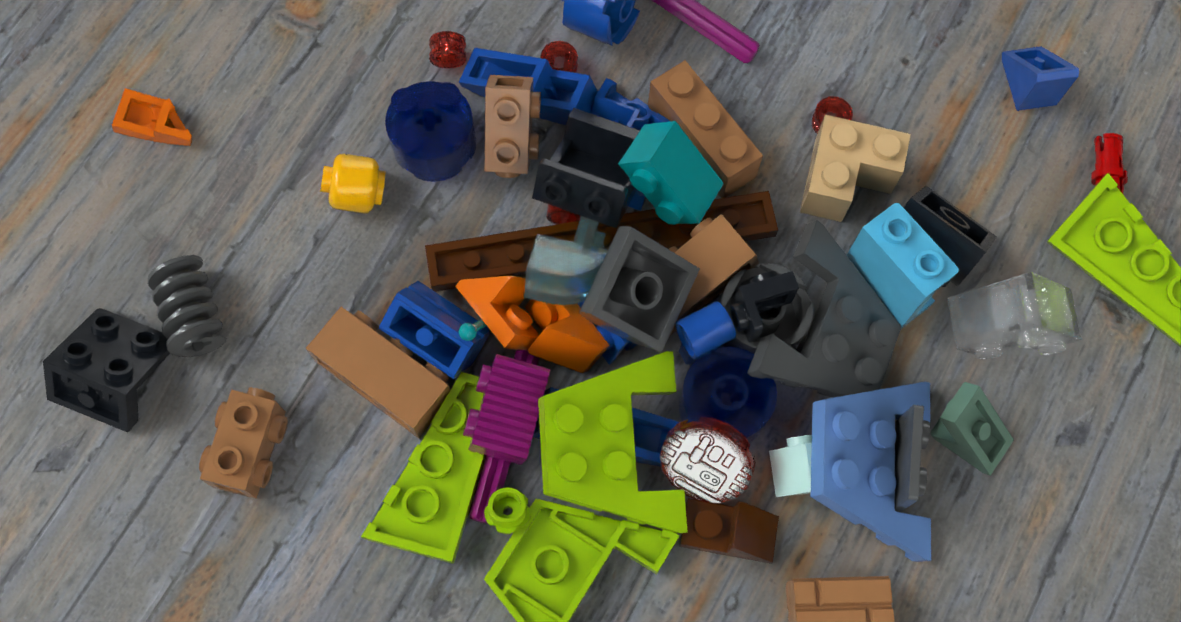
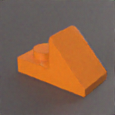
[455,276,540,351]
[525,276,610,373]

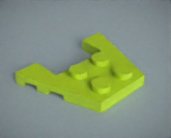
[538,351,688,534]
[484,498,679,622]

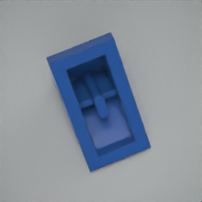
[1002,46,1079,111]

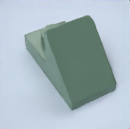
[930,382,1014,476]

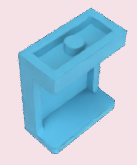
[847,203,959,329]

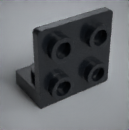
[43,308,170,432]

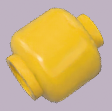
[320,153,386,214]

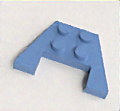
[810,381,931,562]

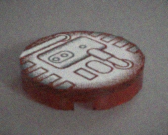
[660,417,756,503]

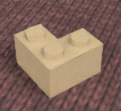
[800,115,911,222]

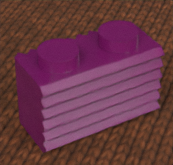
[463,354,550,465]

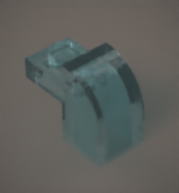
[524,216,608,305]

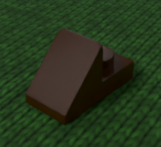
[679,498,779,564]

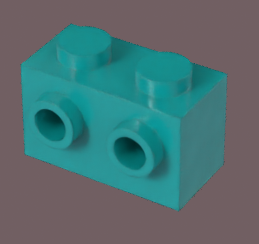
[618,121,724,225]

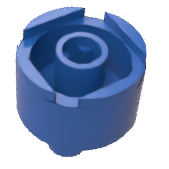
[561,0,640,46]

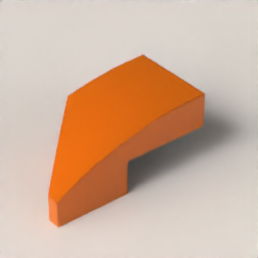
[112,88,192,146]

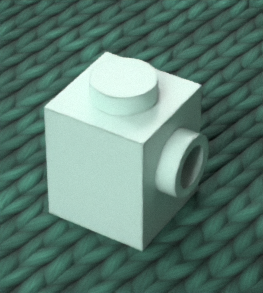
[769,435,812,497]

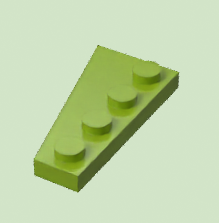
[1047,173,1181,347]
[361,372,486,564]

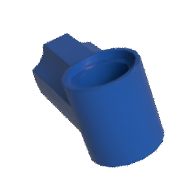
[675,301,736,369]

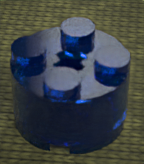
[385,81,477,182]
[679,347,777,450]

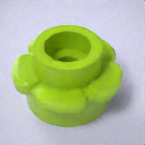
[484,487,531,534]

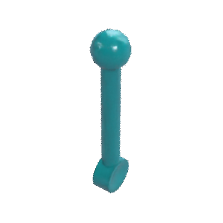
[458,319,487,341]

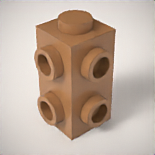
[484,75,541,178]
[199,387,288,499]

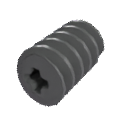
[147,255,227,357]

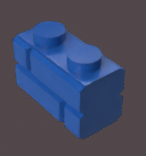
[379,281,491,379]

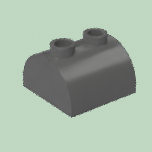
[579,226,700,353]

